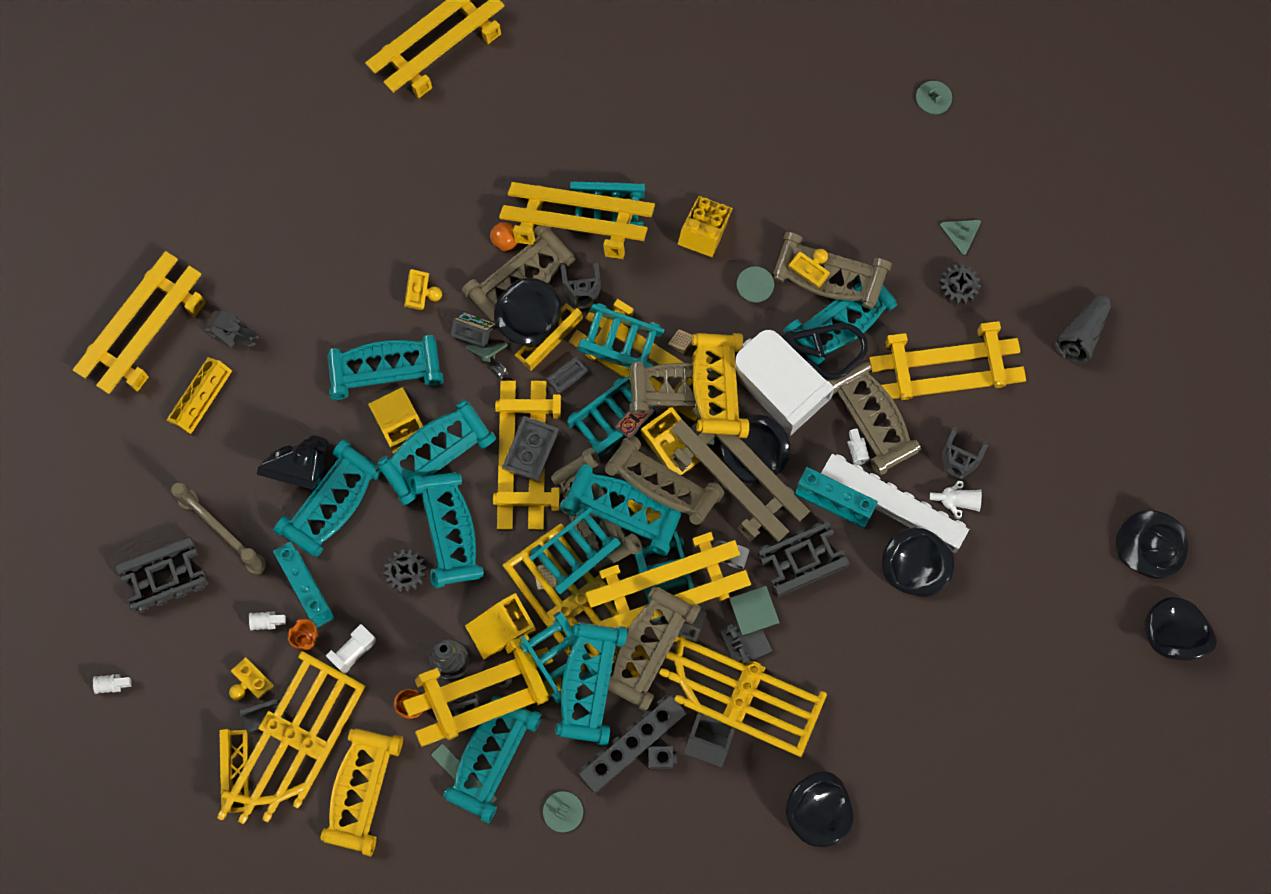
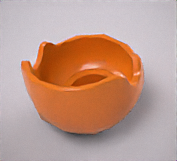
[490,222,519,252]
[288,619,318,651]
[393,689,423,720]

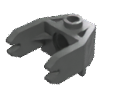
[560,260,601,309]
[203,311,259,348]
[942,426,989,479]

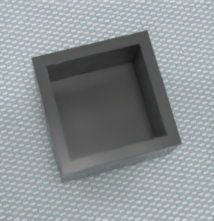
[684,712,735,767]

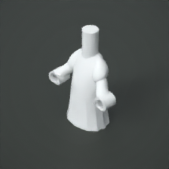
[929,481,982,519]

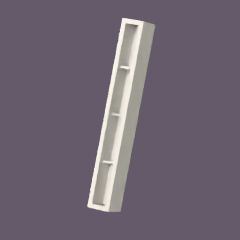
[821,454,969,553]

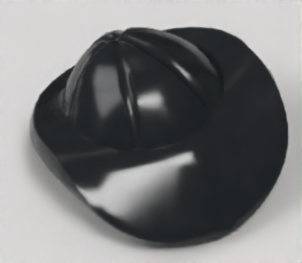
[494,278,561,346]
[720,414,790,484]
[1116,511,1188,579]
[882,527,954,597]
[1145,597,1217,661]
[786,772,854,847]

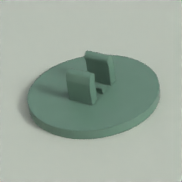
[916,81,952,115]
[737,267,774,303]
[543,791,583,833]

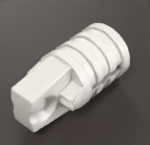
[847,429,870,465]
[249,611,286,630]
[93,674,132,694]

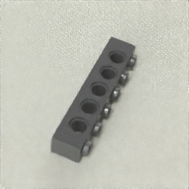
[579,696,687,794]

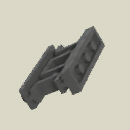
[757,521,850,598]
[116,537,209,613]

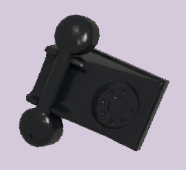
[257,435,328,490]

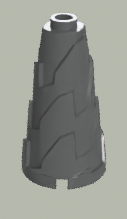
[1055,296,1111,364]
[430,639,470,681]

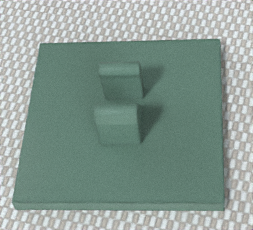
[729,586,780,636]

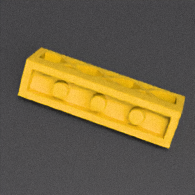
[514,303,583,371]
[166,357,232,434]
[219,729,249,813]

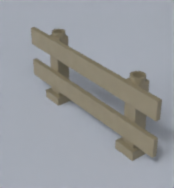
[670,405,810,542]

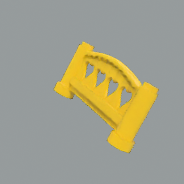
[691,333,749,438]
[320,728,403,857]

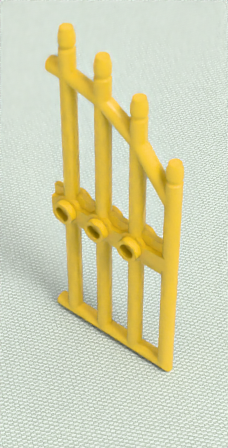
[502,523,650,677]
[659,635,827,757]
[217,651,366,824]

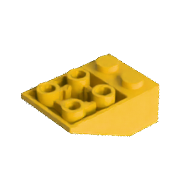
[678,196,733,257]
[368,387,423,453]
[641,407,700,475]
[465,593,536,660]

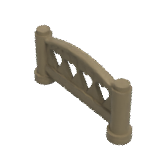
[461,225,575,323]
[773,232,892,309]
[825,360,921,476]
[630,362,740,416]
[605,436,724,525]
[551,448,642,571]
[171,482,267,575]
[608,586,701,713]

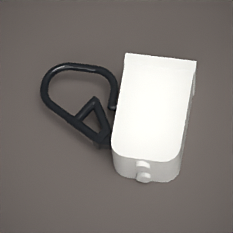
[735,323,868,436]

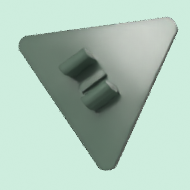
[940,220,981,255]
[466,342,508,362]

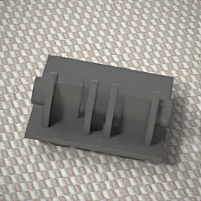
[720,623,773,664]

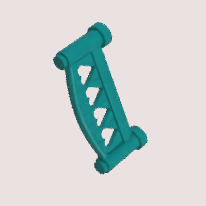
[783,275,898,366]
[327,335,444,400]
[377,399,497,506]
[273,439,382,557]
[559,464,682,556]
[409,472,484,588]
[555,622,627,746]
[443,695,543,824]

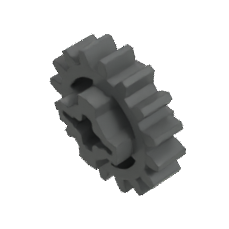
[939,264,981,305]
[383,549,427,593]

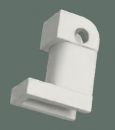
[326,624,376,674]

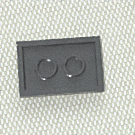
[502,416,559,482]

